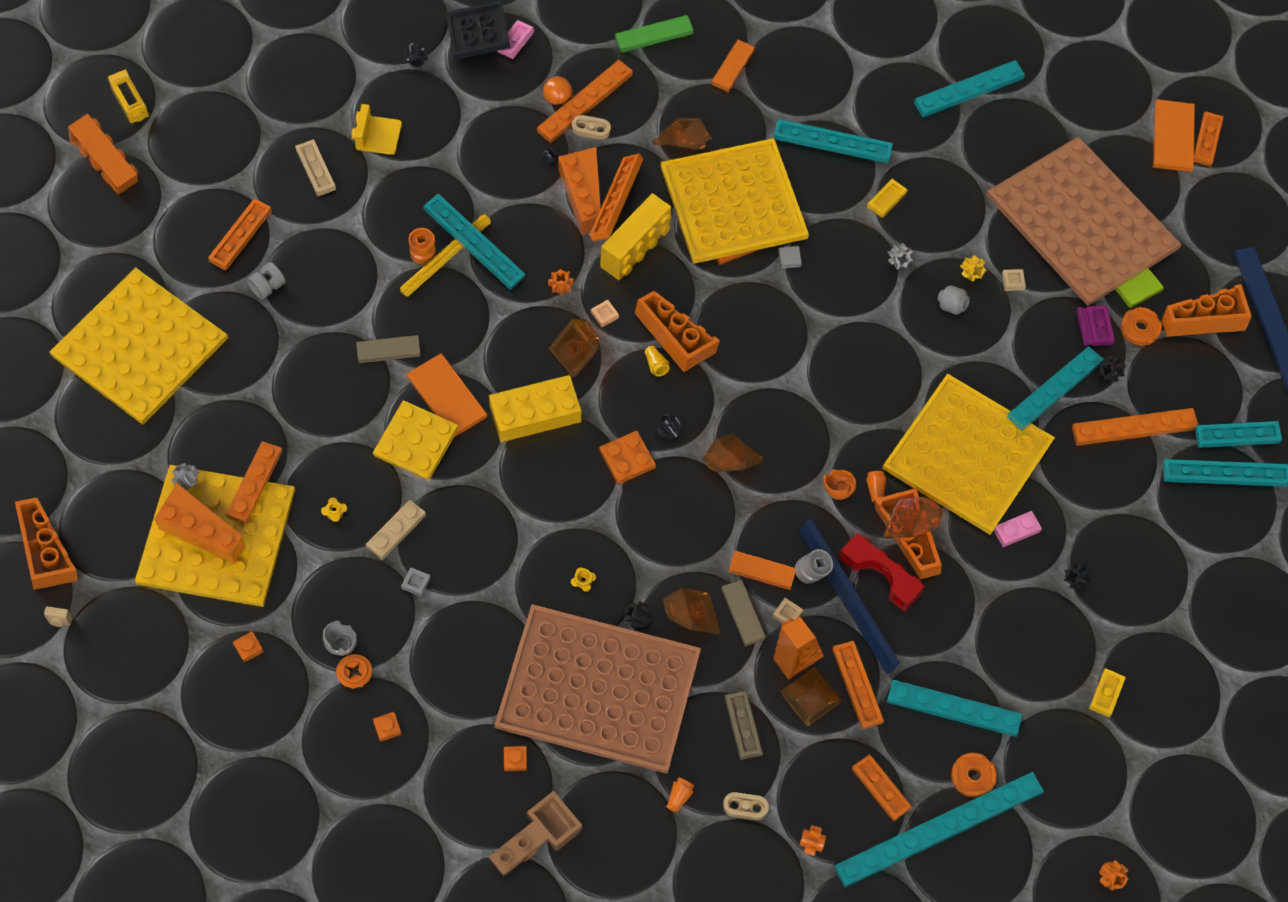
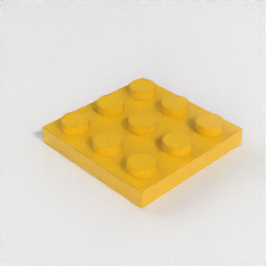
[373,400,459,481]

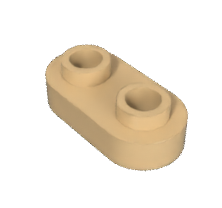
[572,115,611,140]
[723,792,769,820]

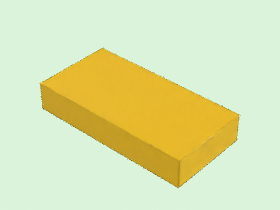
[867,179,908,218]

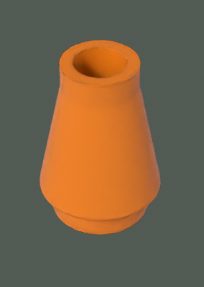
[866,471,887,503]
[666,778,694,813]

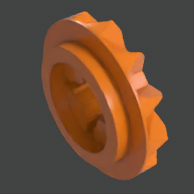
[336,654,372,690]

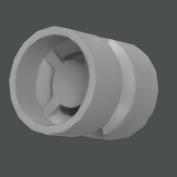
[246,262,286,300]
[795,549,833,584]

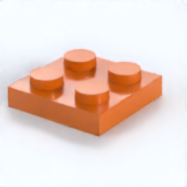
[599,431,656,485]

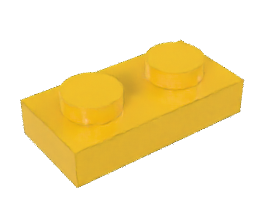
[1089,668,1126,718]

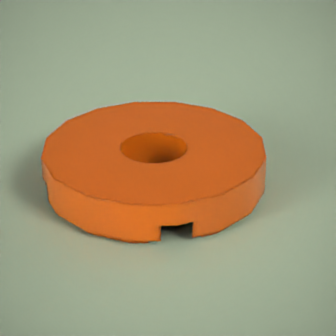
[1120,307,1162,346]
[951,753,997,798]

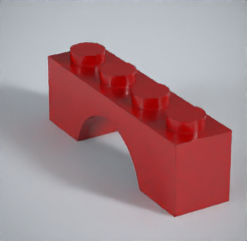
[838,533,924,612]

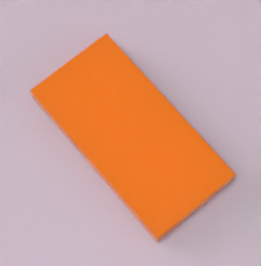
[1153,99,1194,172]
[406,353,487,437]

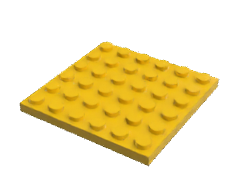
[661,138,809,264]
[49,267,228,425]
[882,373,1055,535]
[135,465,295,607]

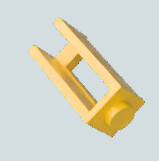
[108,69,149,124]

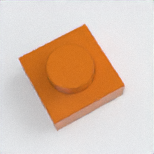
[233,632,264,663]
[373,712,402,742]
[504,746,527,771]

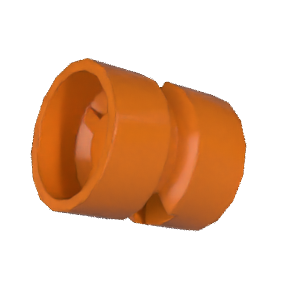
[408,228,436,265]

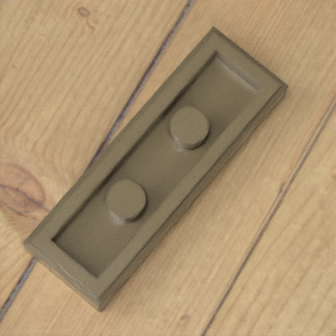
[356,335,421,363]
[721,580,766,646]
[724,691,763,760]

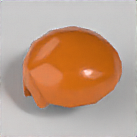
[543,76,573,105]
[824,469,856,500]

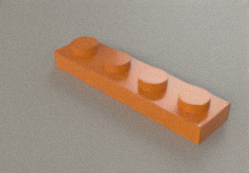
[208,198,272,271]
[226,441,282,524]
[832,641,884,730]

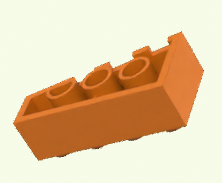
[68,114,138,195]
[558,147,601,234]
[1162,284,1252,337]
[635,291,720,372]
[154,483,245,564]
[875,488,942,580]
[15,498,78,590]
[773,616,824,679]

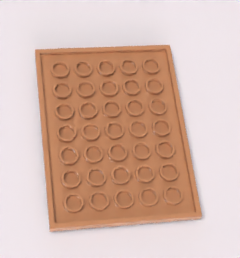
[986,137,1181,306]
[494,604,701,774]

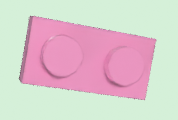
[497,20,534,59]
[994,511,1042,547]

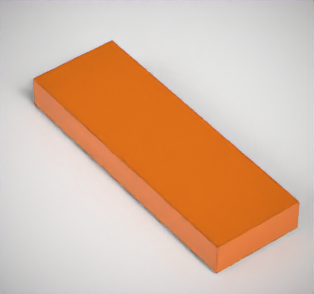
[712,40,755,92]
[1194,112,1223,166]
[728,551,795,590]
[852,754,912,822]

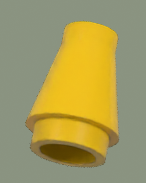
[644,346,670,377]

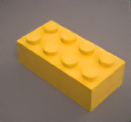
[600,193,671,280]
[489,375,581,443]

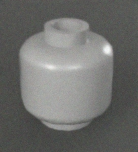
[938,285,970,315]

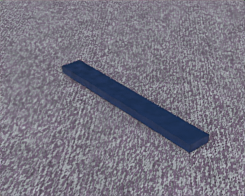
[1234,247,1288,392]
[799,519,900,674]

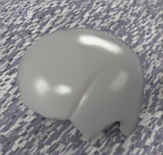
[323,621,357,656]

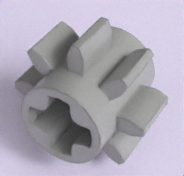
[887,243,913,269]
[171,463,199,490]

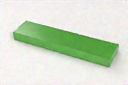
[615,15,694,53]

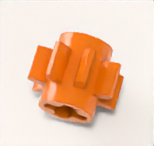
[548,269,574,296]
[800,825,826,856]
[1099,860,1129,891]

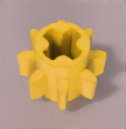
[960,255,987,282]

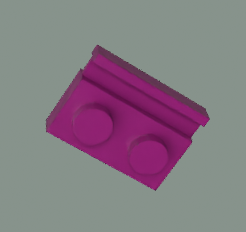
[1076,305,1115,347]

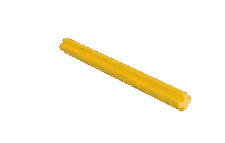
[400,214,491,297]

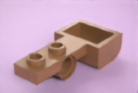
[489,791,582,876]

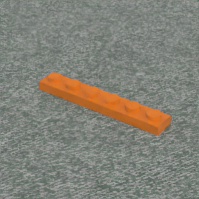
[537,60,633,143]
[589,153,643,241]
[1072,408,1198,446]

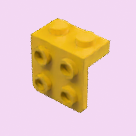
[352,104,402,155]

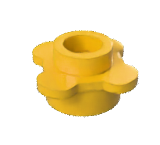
[321,498,347,522]
[571,568,596,592]

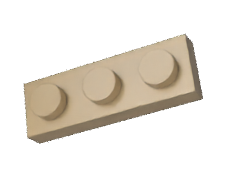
[295,139,336,197]
[366,500,426,560]

